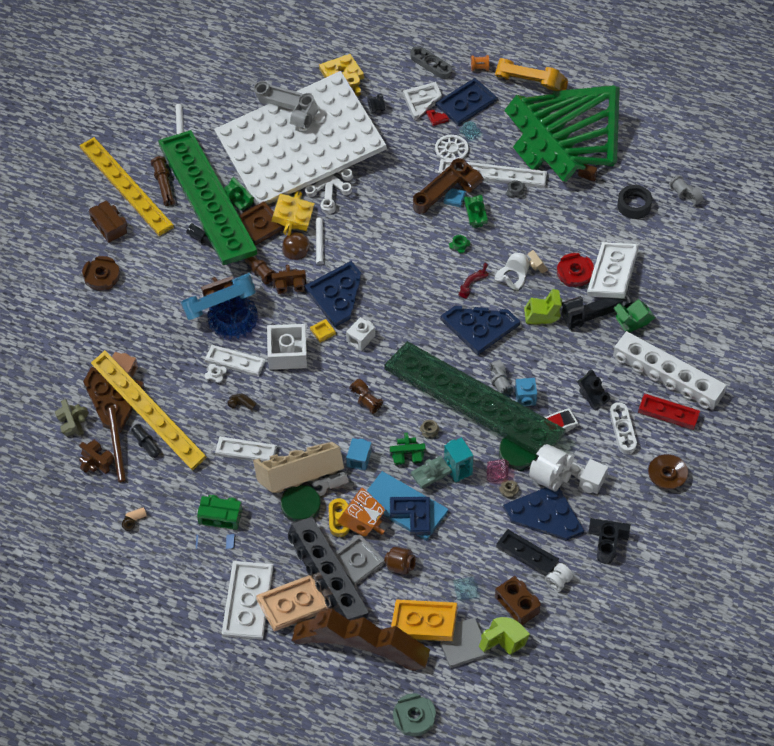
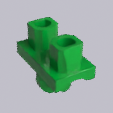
[223,177,254,211]
[464,195,488,228]
[389,432,426,465]

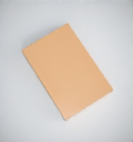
[256,575,330,632]

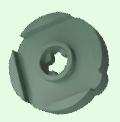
[393,693,436,736]

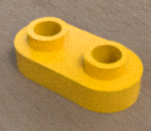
[329,498,350,537]

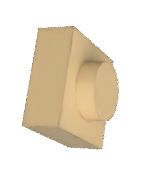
[528,250,548,273]

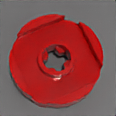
[557,253,594,287]

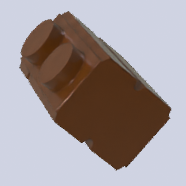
[89,200,128,243]

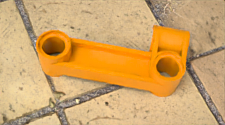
[495,58,568,91]

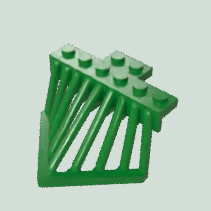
[504,85,620,182]

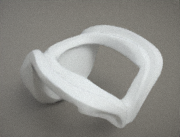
[495,253,530,290]

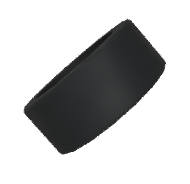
[617,185,653,219]

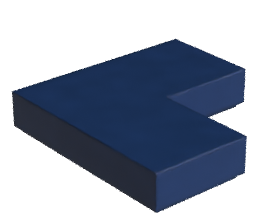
[390,497,431,535]

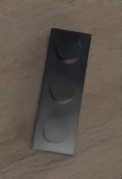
[496,529,559,576]

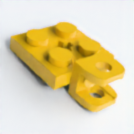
[319,54,364,97]

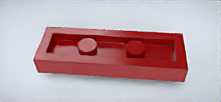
[638,393,700,430]

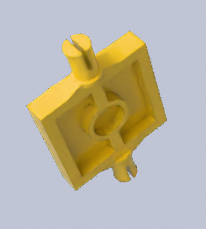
[272,191,315,236]

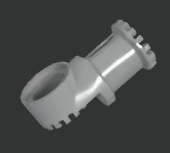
[669,175,703,206]
[489,359,515,398]

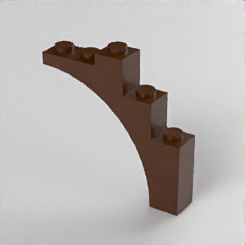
[291,609,430,671]

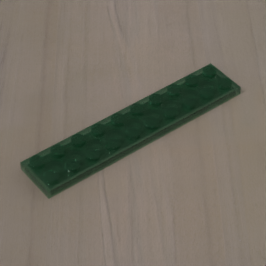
[384,341,566,457]

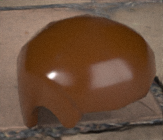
[282,232,310,260]

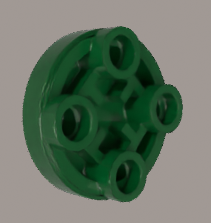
[499,432,538,471]
[280,485,321,522]

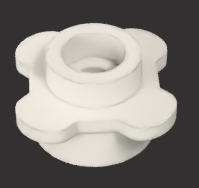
[205,364,226,383]

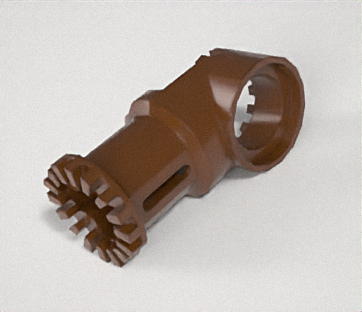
[349,379,383,414]

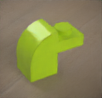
[524,289,562,324]
[478,617,530,655]

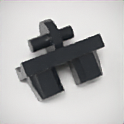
[577,370,611,410]

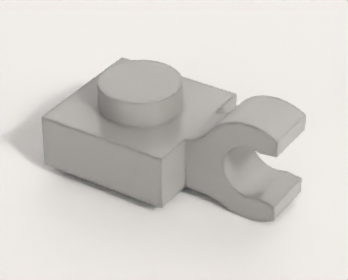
[312,471,349,496]

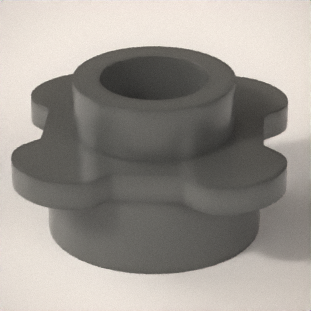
[506,180,525,198]

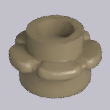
[420,420,439,438]
[499,480,519,498]

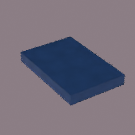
[435,78,498,126]

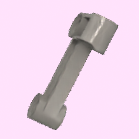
[254,81,319,129]

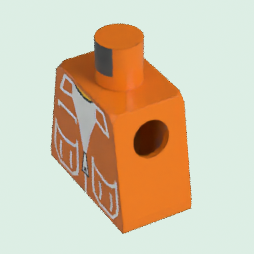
[337,487,389,536]

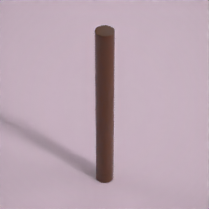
[107,407,126,482]

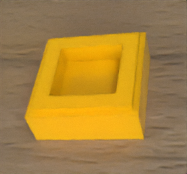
[310,319,336,343]

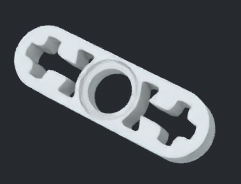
[610,403,637,454]

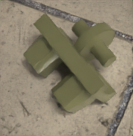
[55,399,89,437]

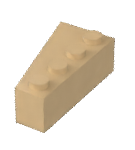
[253,442,344,493]

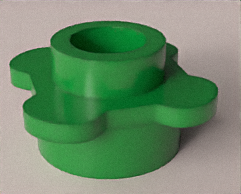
[449,235,470,254]

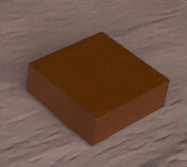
[578,164,597,181]

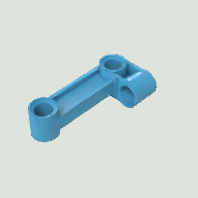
[181,273,256,320]

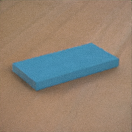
[367,471,448,541]

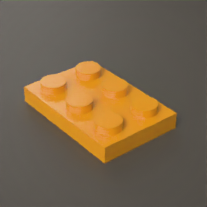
[391,599,458,641]

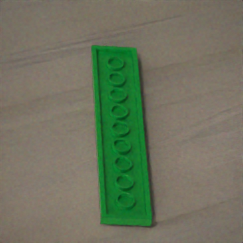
[158,130,257,266]

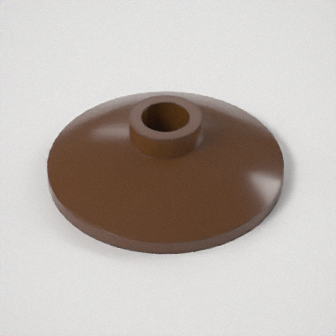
[648,454,688,489]

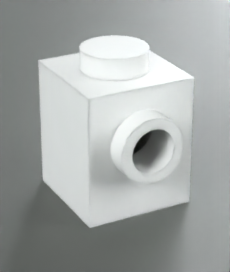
[346,317,375,351]
[578,459,608,494]

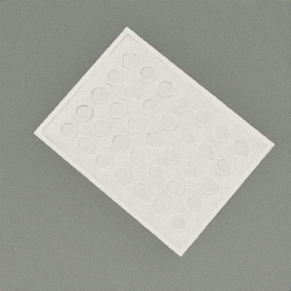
[214,71,387,205]

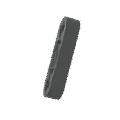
[410,46,452,79]

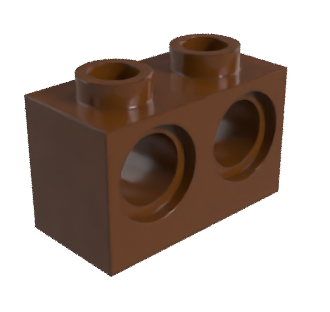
[495,576,541,625]

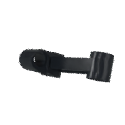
[561,290,634,331]

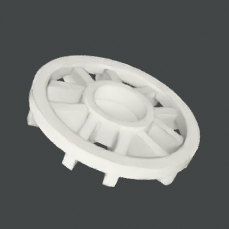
[435,135,468,160]

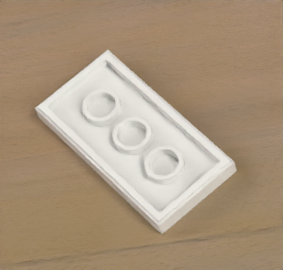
[587,242,639,299]
[222,561,274,640]

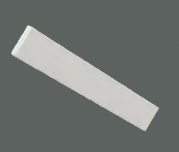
[438,159,547,188]

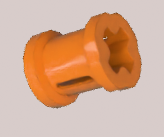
[471,55,489,71]

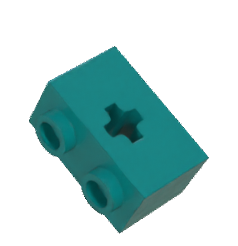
[444,437,474,483]

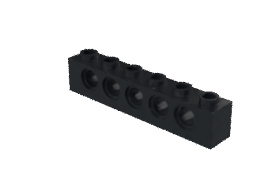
[288,517,369,620]

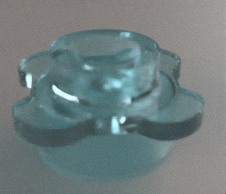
[459,121,480,140]

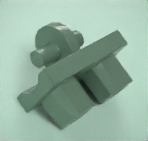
[411,456,452,489]

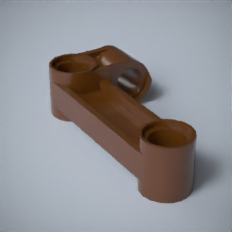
[413,158,484,214]

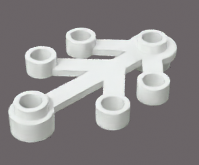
[305,169,353,214]

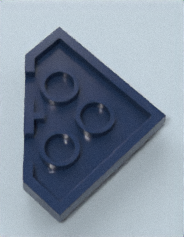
[304,261,361,327]
[440,306,520,355]
[503,487,584,541]

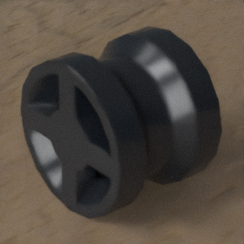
[367,94,385,113]

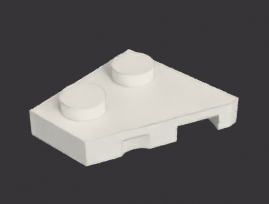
[403,82,442,120]

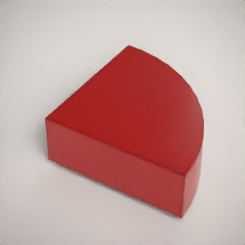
[426,110,449,126]

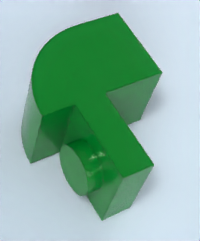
[614,299,656,333]

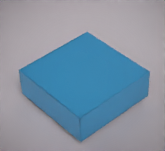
[443,188,466,208]

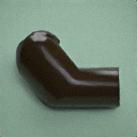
[227,393,257,411]

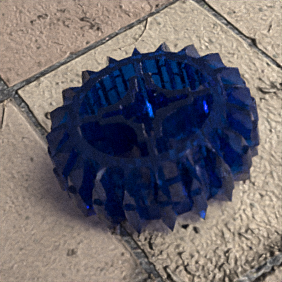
[207,296,258,340]

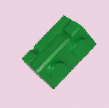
[197,495,243,530]

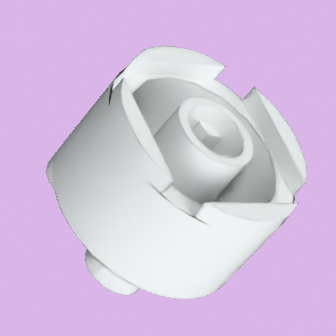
[529,444,574,491]

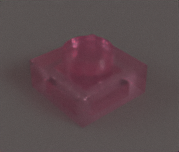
[487,459,509,482]

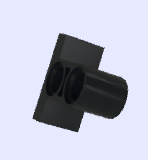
[588,518,631,564]

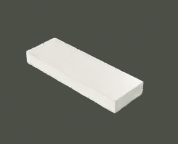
[205,345,265,377]
[215,437,277,462]

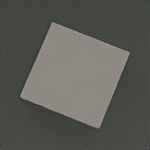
[334,534,385,587]
[439,618,489,668]

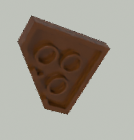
[83,366,145,432]

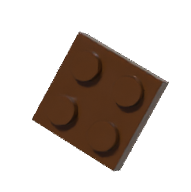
[239,201,285,246]

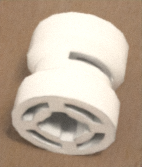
[545,563,573,592]

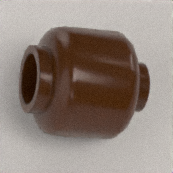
[384,547,416,575]

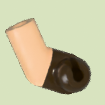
[122,507,147,531]

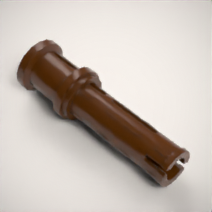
[151,156,175,206]
[244,256,276,284]

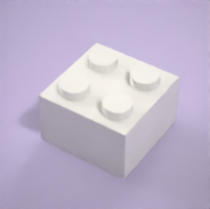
[267,324,307,370]

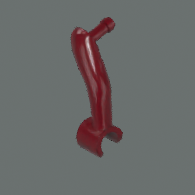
[458,263,489,299]

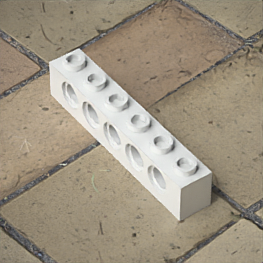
[613,331,726,410]

